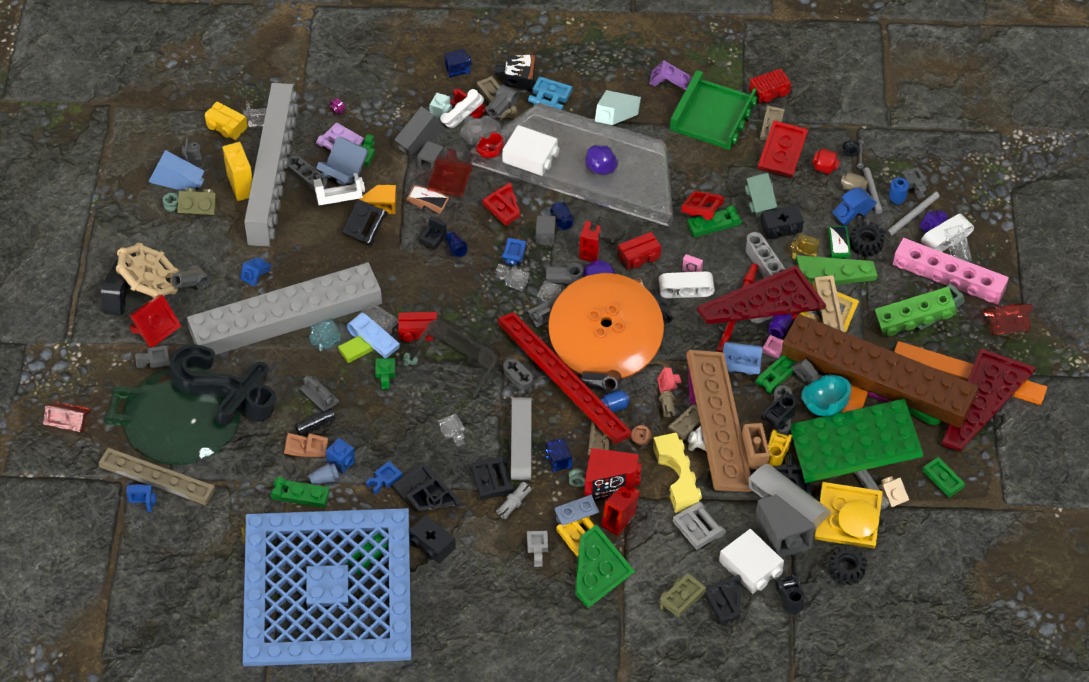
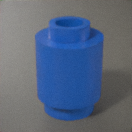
[889,177,909,204]
[600,389,630,413]

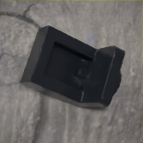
[419,216,447,250]

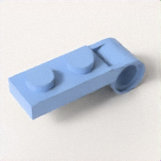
[347,313,400,358]

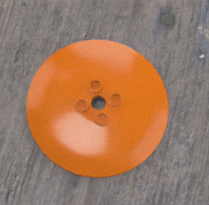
[549,273,664,381]

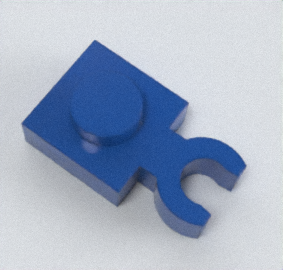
[366,461,403,494]

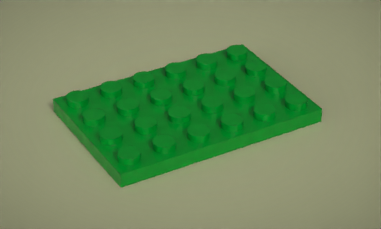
[790,399,923,483]

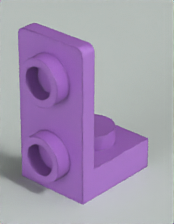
[649,60,692,90]

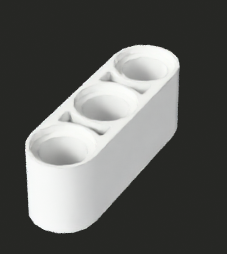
[921,214,974,252]
[659,272,715,298]

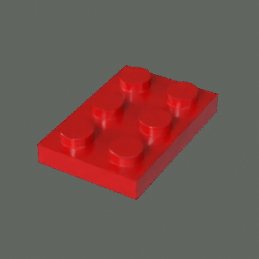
[758,120,808,178]

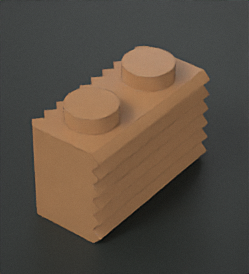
[741,423,771,470]

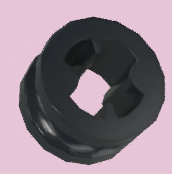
[842,140,860,157]

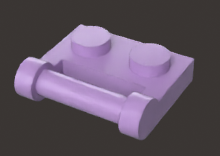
[316,123,365,150]

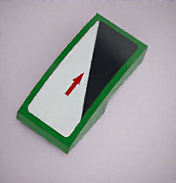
[828,226,850,258]

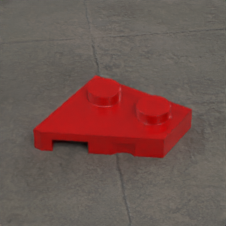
[482,182,520,226]

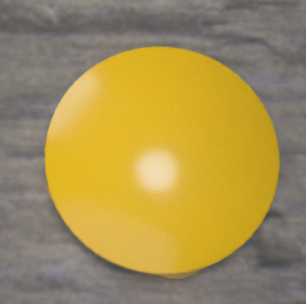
[838,500,879,539]

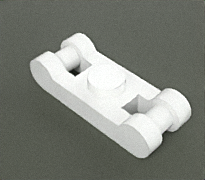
[440,89,484,129]

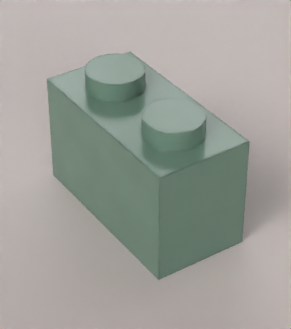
[745,173,777,217]

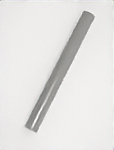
[886,192,940,237]

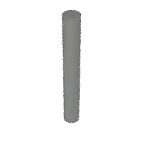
[863,168,883,214]

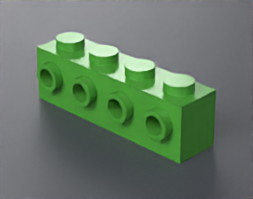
[875,287,957,337]

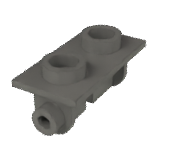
[182,138,203,169]
[527,295,559,328]
[299,375,339,412]

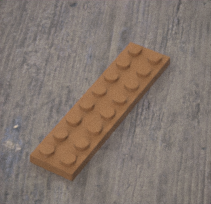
[686,350,752,492]

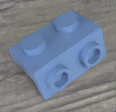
[723,342,763,375]

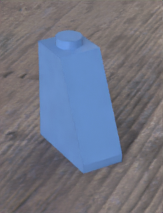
[148,150,204,191]

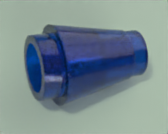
[446,232,468,258]

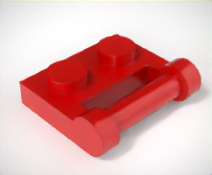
[682,191,725,220]

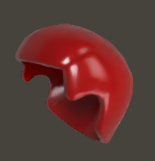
[476,132,504,159]

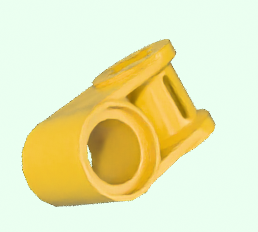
[768,430,793,466]

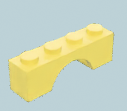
[653,433,702,513]

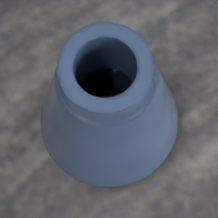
[309,463,340,485]

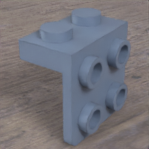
[316,137,368,185]

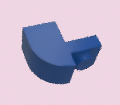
[832,188,877,226]

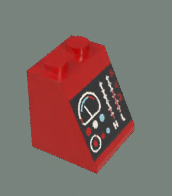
[584,448,642,502]

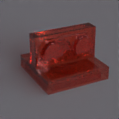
[427,149,473,196]
[984,303,1033,335]

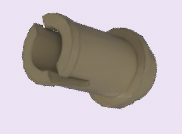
[659,391,675,417]

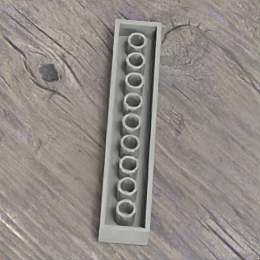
[244,83,298,247]
[187,262,382,355]

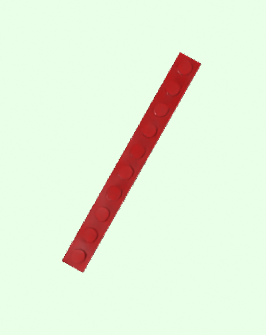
[497,312,632,444]

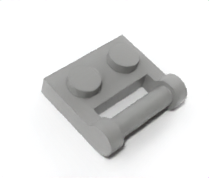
[672,502,726,550]

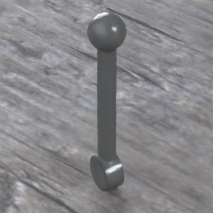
[857,139,864,171]

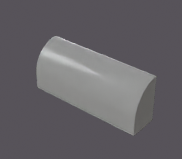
[748,463,831,529]

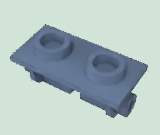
[554,495,599,526]

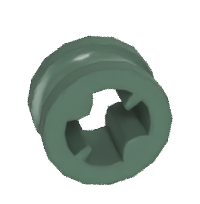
[163,193,179,211]
[569,469,586,487]

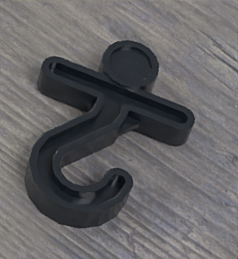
[168,345,276,425]

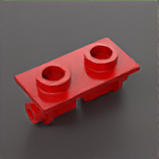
[450,88,486,119]

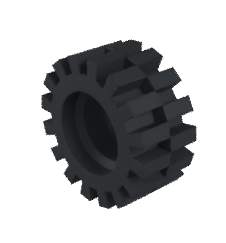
[850,222,885,257]
[828,546,867,586]

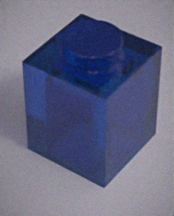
[444,49,472,78]
[546,438,572,472]

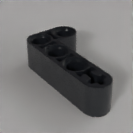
[101,253,137,315]

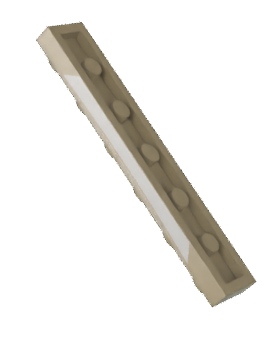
[99,448,215,506]

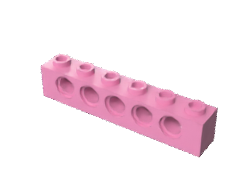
[893,238,1009,305]

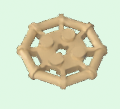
[116,243,179,298]

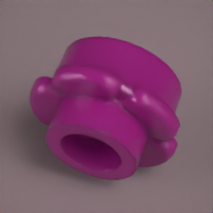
[329,98,346,114]

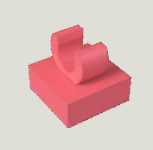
[657,367,681,394]

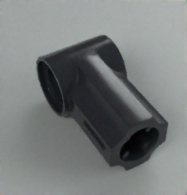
[581,370,622,393]

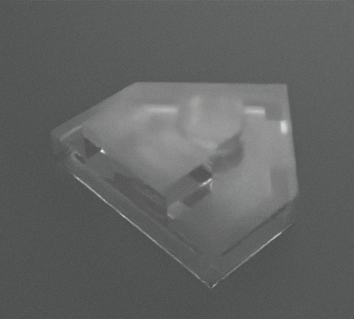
[461,116,501,145]

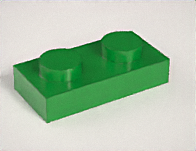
[923,457,965,498]

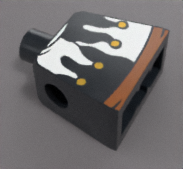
[495,54,535,91]

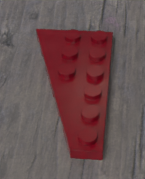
[697,265,826,324]
[942,348,1036,452]

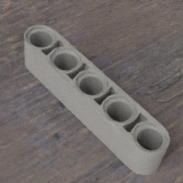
[511,397,531,480]

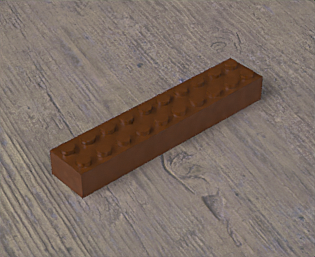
[782,314,979,428]

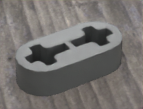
[503,358,533,390]

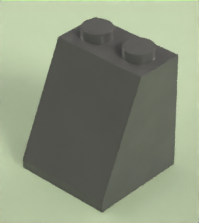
[755,494,815,558]

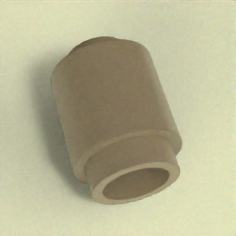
[840,172,869,191]

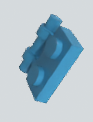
[528,76,572,112]

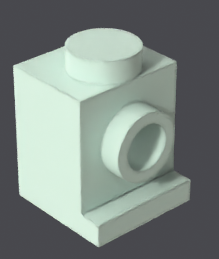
[430,93,453,123]

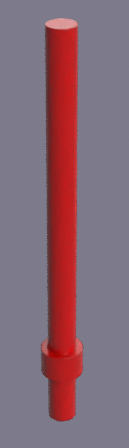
[716,263,758,353]

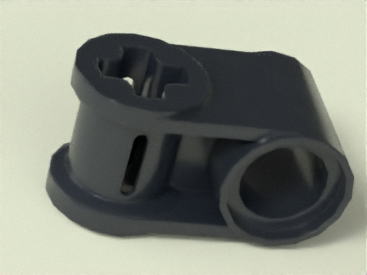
[761,393,797,431]
[775,573,805,614]

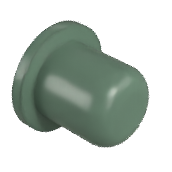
[403,353,418,366]

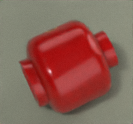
[812,148,840,175]

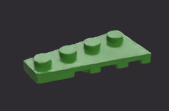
[796,255,877,285]

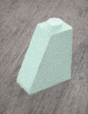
[595,90,641,125]

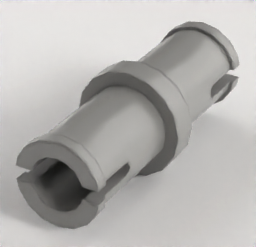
[497,482,531,519]

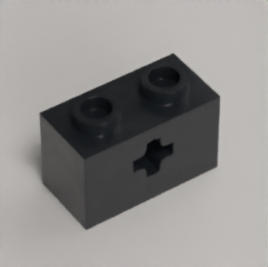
[760,204,804,240]
[409,515,456,564]

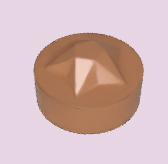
[631,425,652,446]

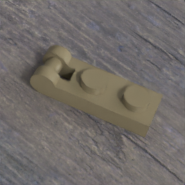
[477,76,517,120]

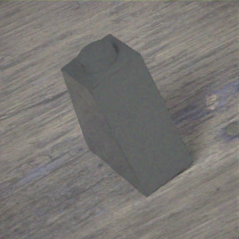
[395,106,445,155]

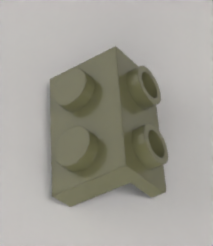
[177,188,218,216]

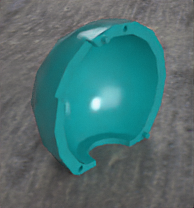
[801,375,851,417]

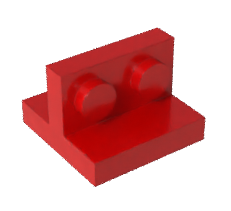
[130,294,181,348]

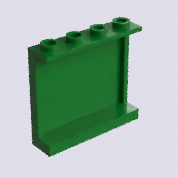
[670,70,758,150]

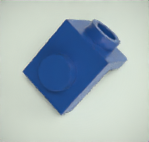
[502,238,527,266]
[240,257,271,286]
[126,484,157,512]

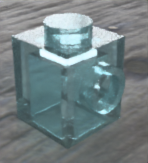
[309,318,341,351]

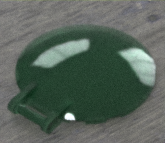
[104,367,241,465]

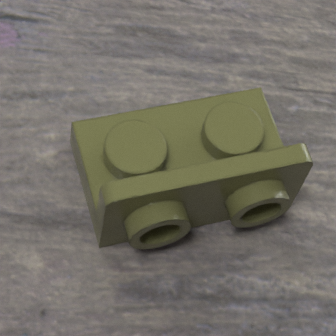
[660,573,706,618]

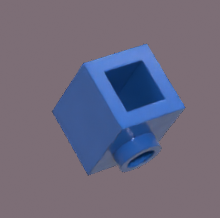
[326,438,355,474]

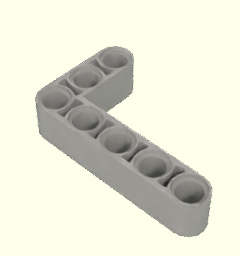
[746,232,785,323]

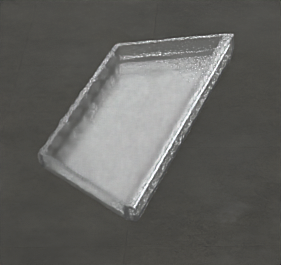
[467,103,673,227]

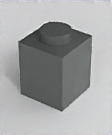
[417,141,444,173]
[536,216,556,245]

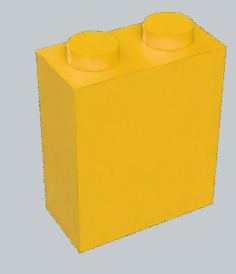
[223,142,253,201]

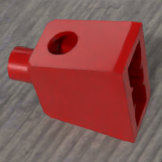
[601,487,640,536]

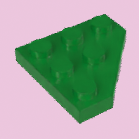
[575,524,635,609]

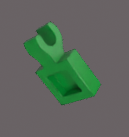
[360,134,375,167]
[375,358,395,389]

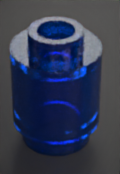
[550,202,574,230]

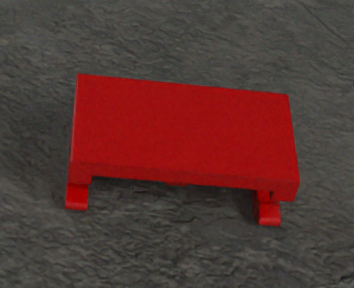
[579,221,600,262]

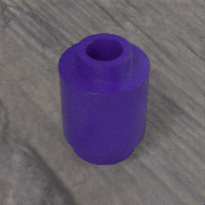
[769,314,793,338]

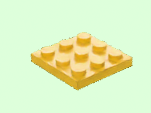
[814,482,883,549]

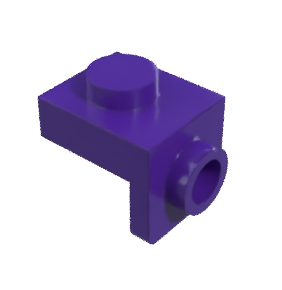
[919,210,949,233]

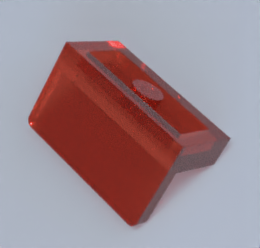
[43,402,91,432]

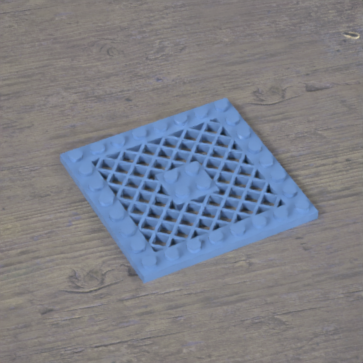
[243,508,411,666]

